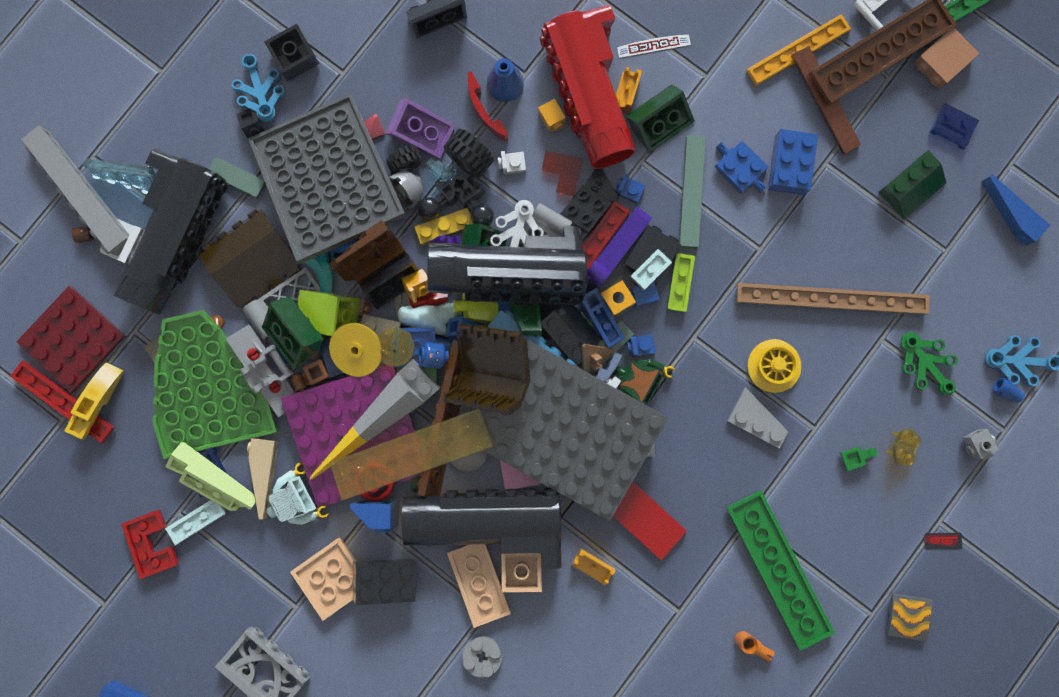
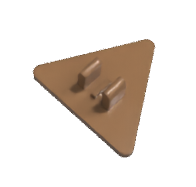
[582,344,614,375]

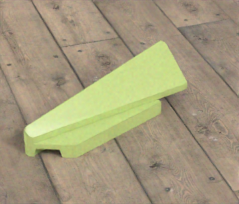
[165,442,256,511]

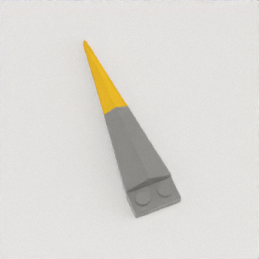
[310,359,440,479]

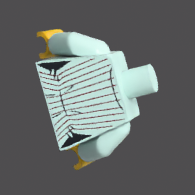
[267,463,329,525]

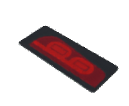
[924,533,962,549]

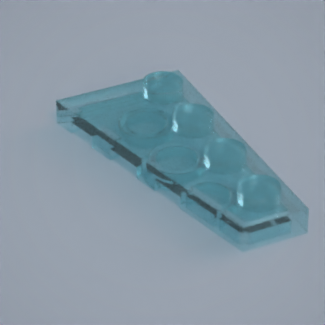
[83,159,156,194]

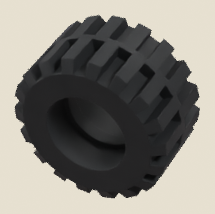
[443,128,494,178]

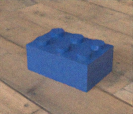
[768,129,818,195]

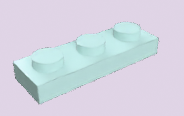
[165,500,227,545]

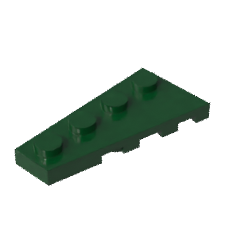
[509,303,542,335]

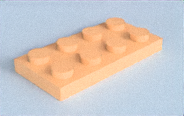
[447,544,511,628]

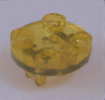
[378,327,415,367]
[886,428,921,466]

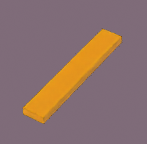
[746,14,851,87]

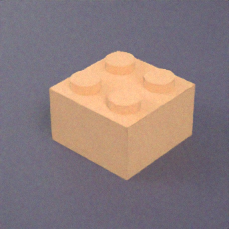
[501,553,542,592]

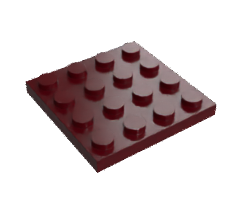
[16,286,126,393]

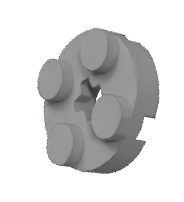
[463,636,502,677]

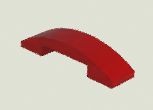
[468,71,509,142]

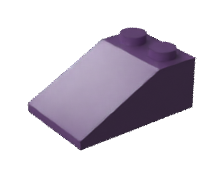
[385,98,455,159]

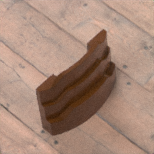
[329,220,408,285]

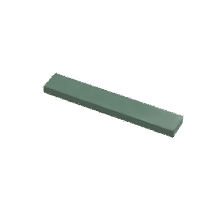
[679,135,706,248]

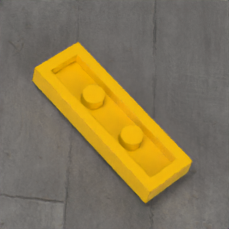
[415,208,473,246]

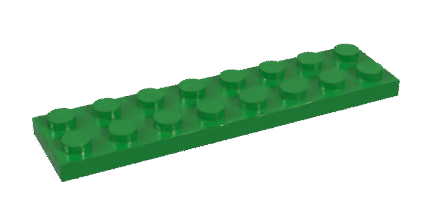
[725,490,835,651]

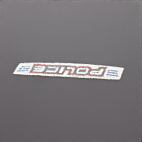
[617,35,691,58]

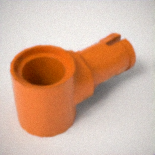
[734,631,775,662]

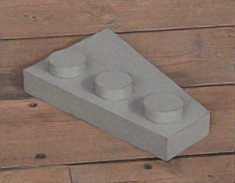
[727,387,788,449]

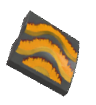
[885,593,933,642]

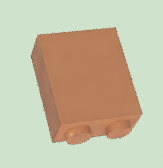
[914,28,980,90]

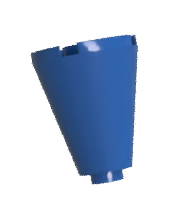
[487,58,524,102]

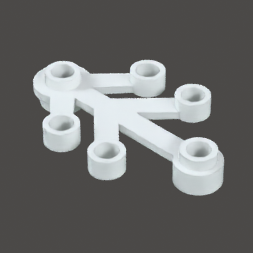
[490,200,544,247]

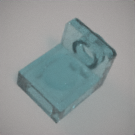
[426,158,457,182]

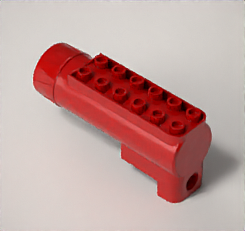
[540,5,636,169]

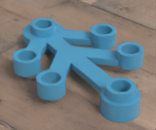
[231,54,286,122]
[985,335,1059,387]

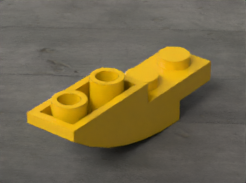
[64,363,124,440]

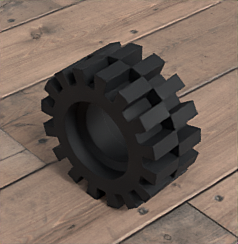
[385,145,423,175]

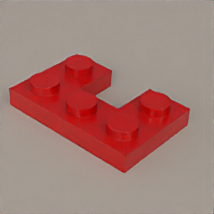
[121,509,179,579]

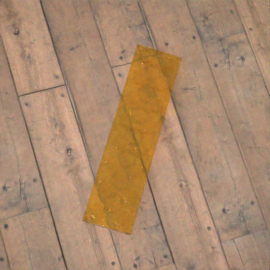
[330,409,493,500]

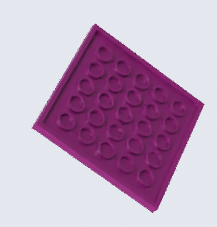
[281,363,425,508]

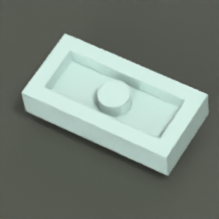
[631,249,672,290]

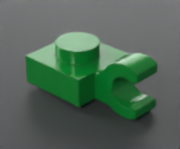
[839,446,878,471]

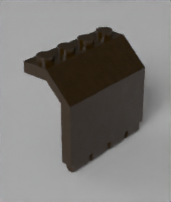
[199,208,301,308]
[443,323,530,416]

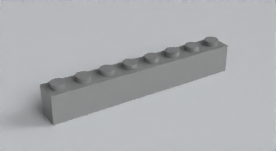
[21,125,130,256]

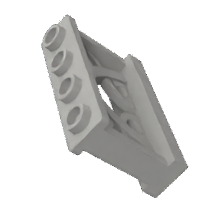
[215,626,310,697]

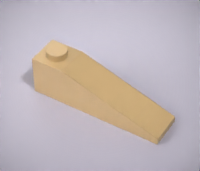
[247,438,279,520]

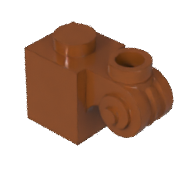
[290,359,332,392]

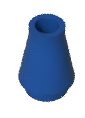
[993,378,1025,403]

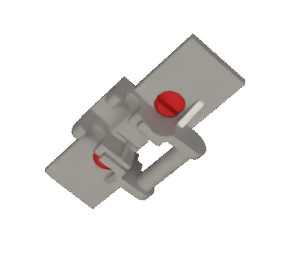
[225,325,295,417]

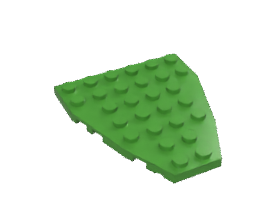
[152,310,278,459]

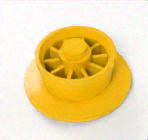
[329,323,382,377]
[747,339,801,393]

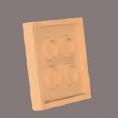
[290,537,357,621]

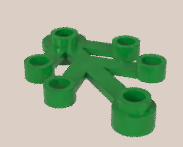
[900,332,958,396]

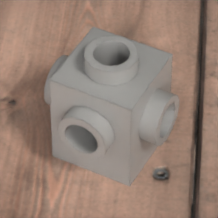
[962,429,999,460]

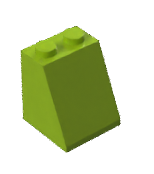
[298,290,360,336]

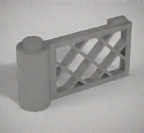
[518,203,573,247]
[242,267,320,343]

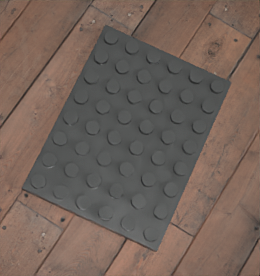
[248,93,406,264]
[472,340,668,521]

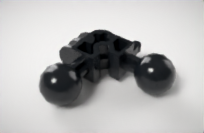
[418,176,494,226]

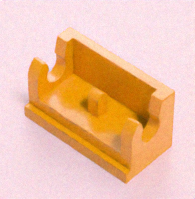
[616,67,642,112]
[571,548,616,585]

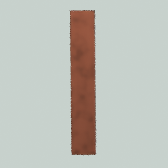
[791,46,861,155]

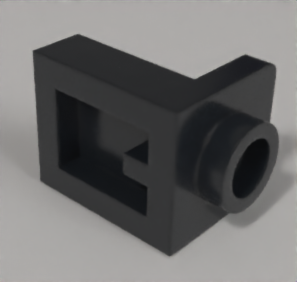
[236,109,265,138]

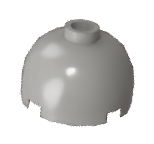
[389,171,423,210]

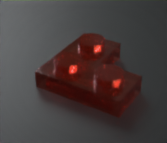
[542,151,582,196]

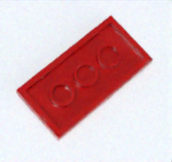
[613,482,687,560]

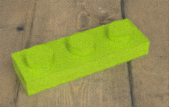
[667,253,695,313]

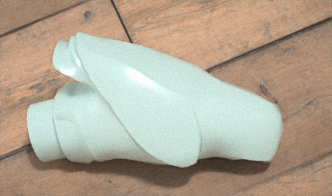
[398,302,462,337]

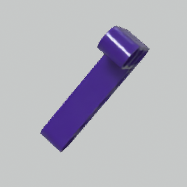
[587,206,652,290]

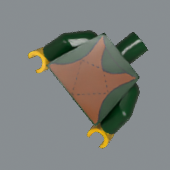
[614,359,675,405]

